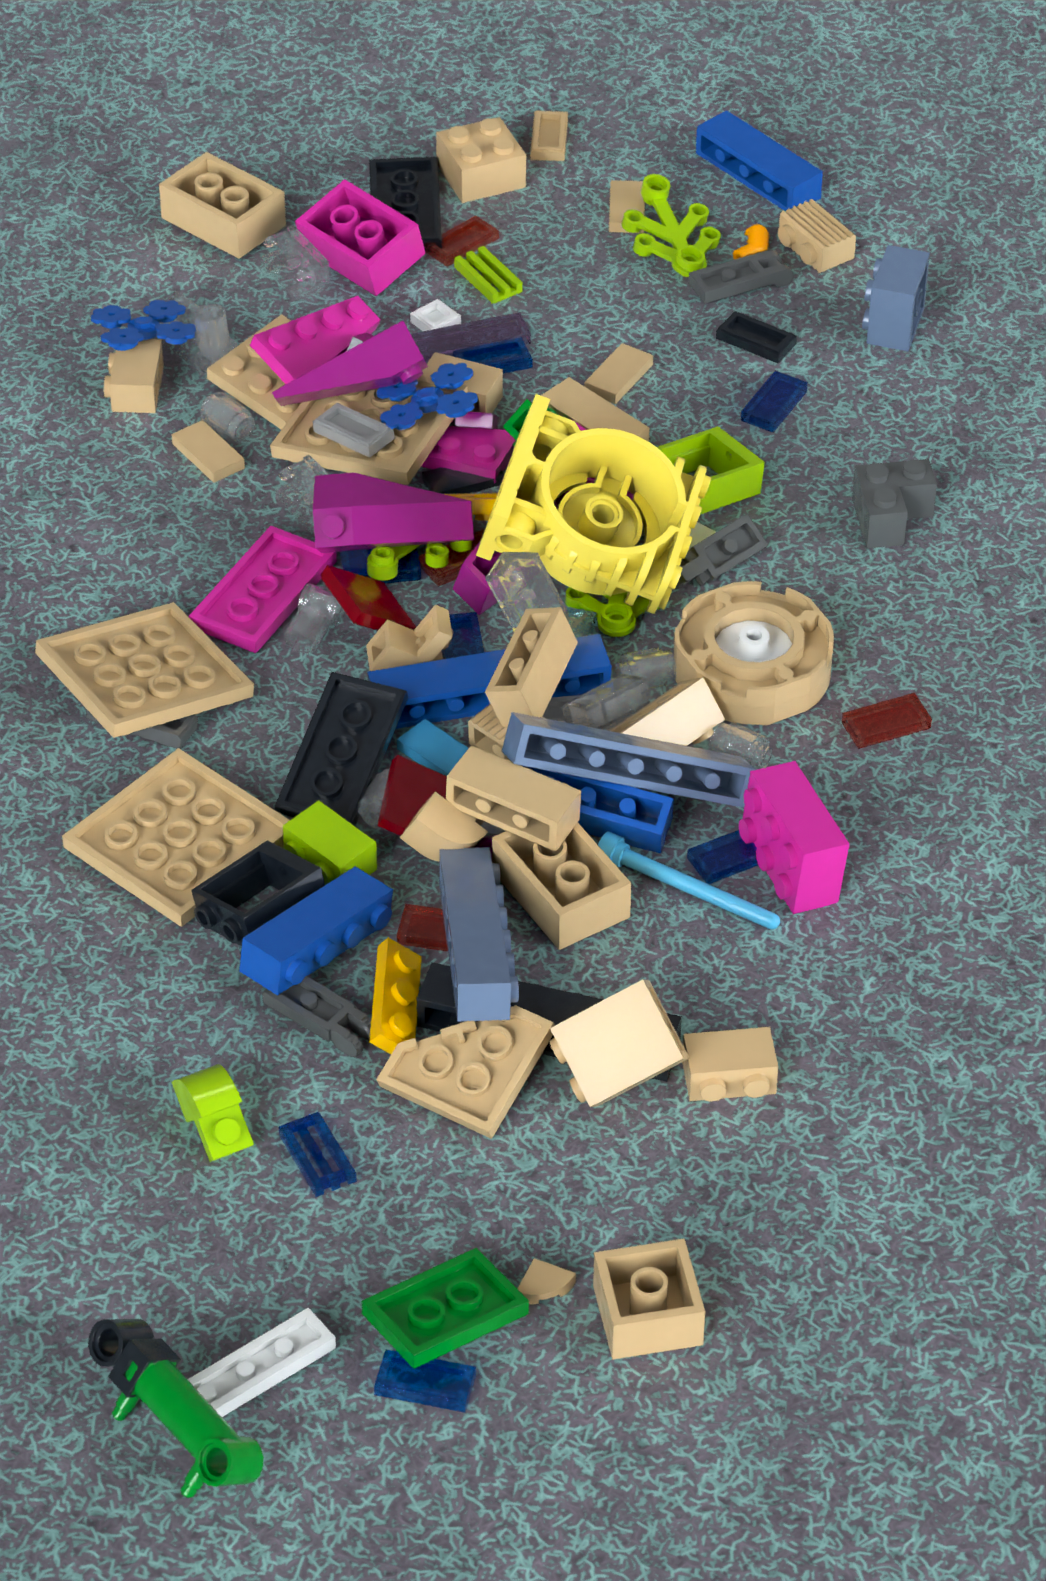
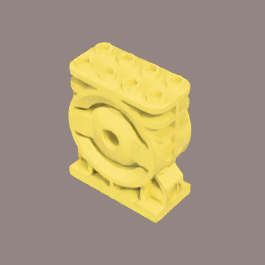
[476,394,712,614]

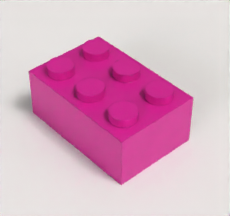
[295,179,426,296]
[739,761,849,914]

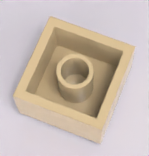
[436,117,526,203]
[593,1239,705,1360]

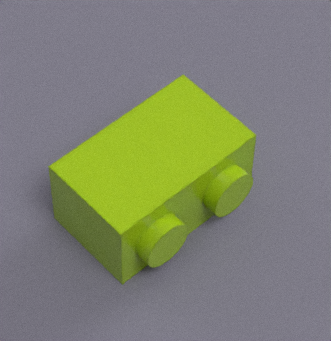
[283,800,377,885]

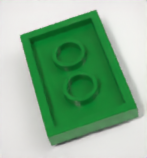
[362,1248,529,1369]

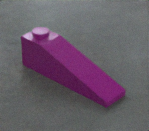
[272,321,428,406]
[313,472,475,553]

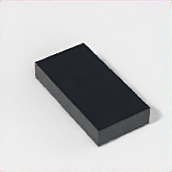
[716,311,797,363]
[422,467,504,494]

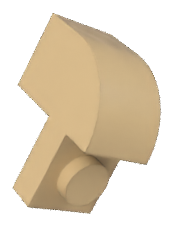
[366,605,453,671]
[400,792,488,862]

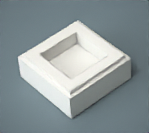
[410,299,461,339]

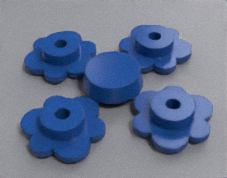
[91,300,197,351]
[376,363,478,430]

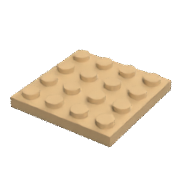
[270,376,468,485]
[35,602,254,738]
[62,748,290,927]

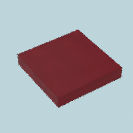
[320,565,416,631]
[377,754,447,836]

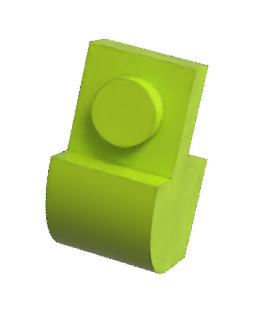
[171,1064,254,1162]

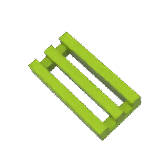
[454,246,523,304]

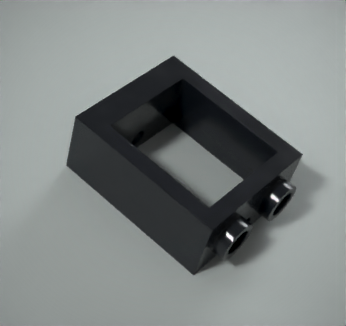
[191,840,325,946]

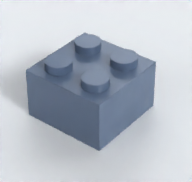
[862,245,930,352]

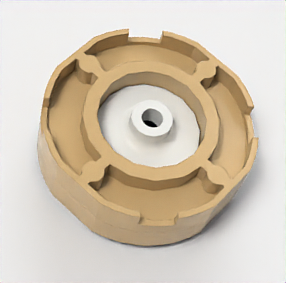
[673,581,834,725]

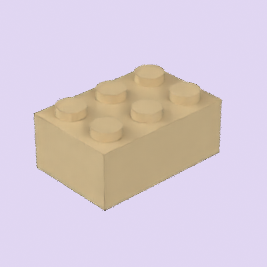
[159,152,286,259]
[492,823,631,950]

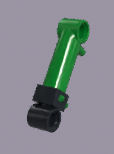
[88,1319,264,1498]

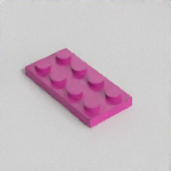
[189,525,337,654]

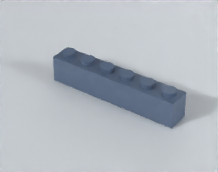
[502,712,756,808]
[439,847,519,1021]

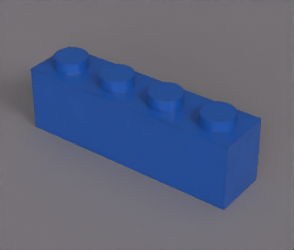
[696,110,823,211]
[520,765,673,853]
[239,866,393,996]

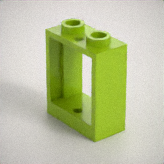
[657,426,765,515]

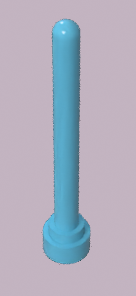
[598,831,780,929]

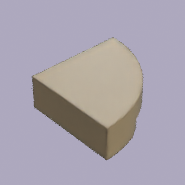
[517,1258,576,1304]

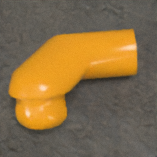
[733,224,769,260]

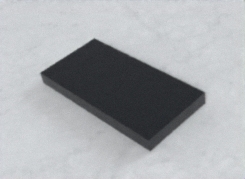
[369,157,442,251]
[274,672,408,826]

